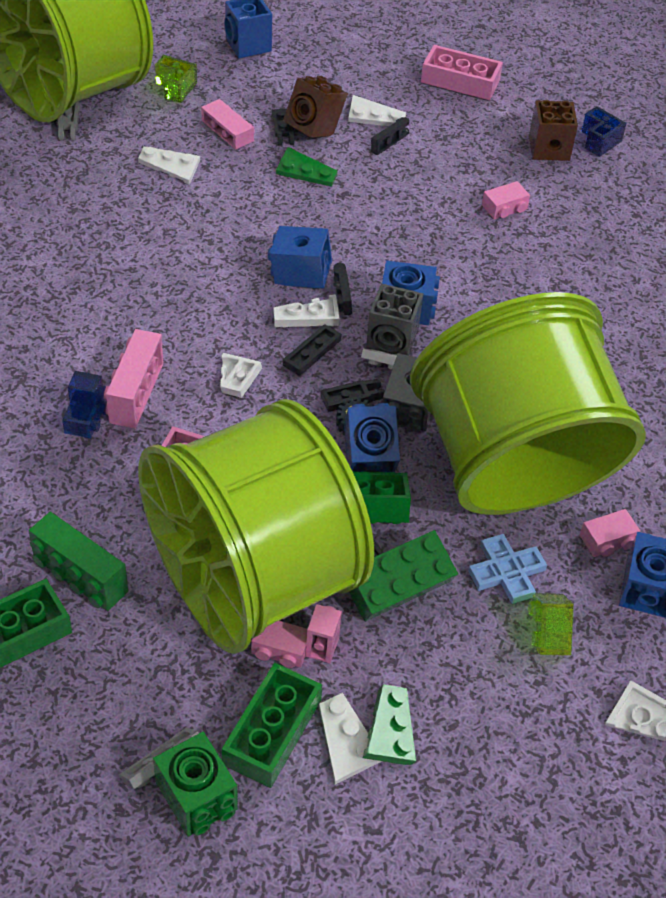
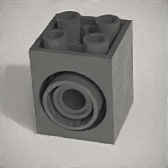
[366,283,424,355]
[383,353,431,432]

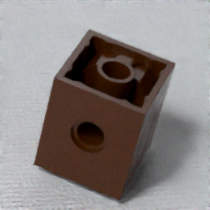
[283,75,348,138]
[529,100,578,161]

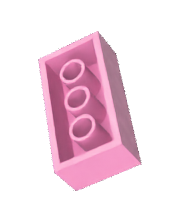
[421,45,503,100]
[104,329,164,429]

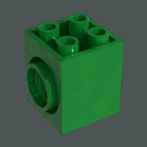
[153,731,238,837]

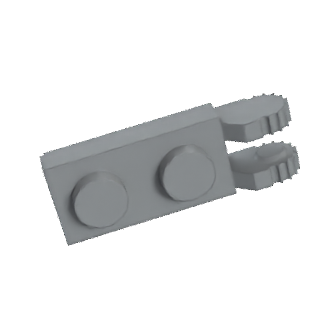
[58,102,80,140]

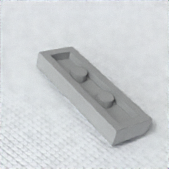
[119,727,199,789]

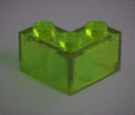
[155,54,197,103]
[528,593,574,655]

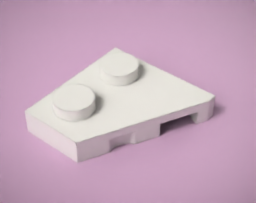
[220,353,262,398]

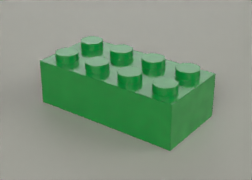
[353,472,411,524]
[28,511,129,612]
[349,530,459,622]
[0,578,72,668]
[222,662,322,788]

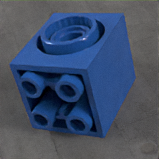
[224,0,272,58]
[268,226,333,289]
[382,260,440,326]
[344,403,400,472]
[619,532,666,618]

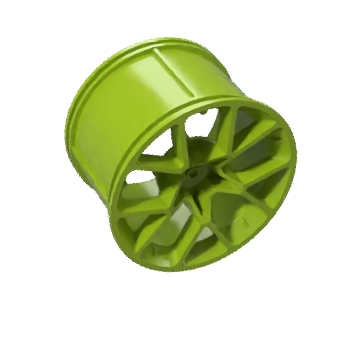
[0,0,153,122]
[410,292,646,515]
[138,399,374,654]

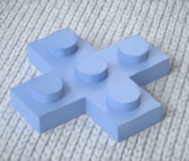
[468,534,547,604]

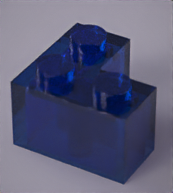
[581,106,627,157]
[62,371,107,439]

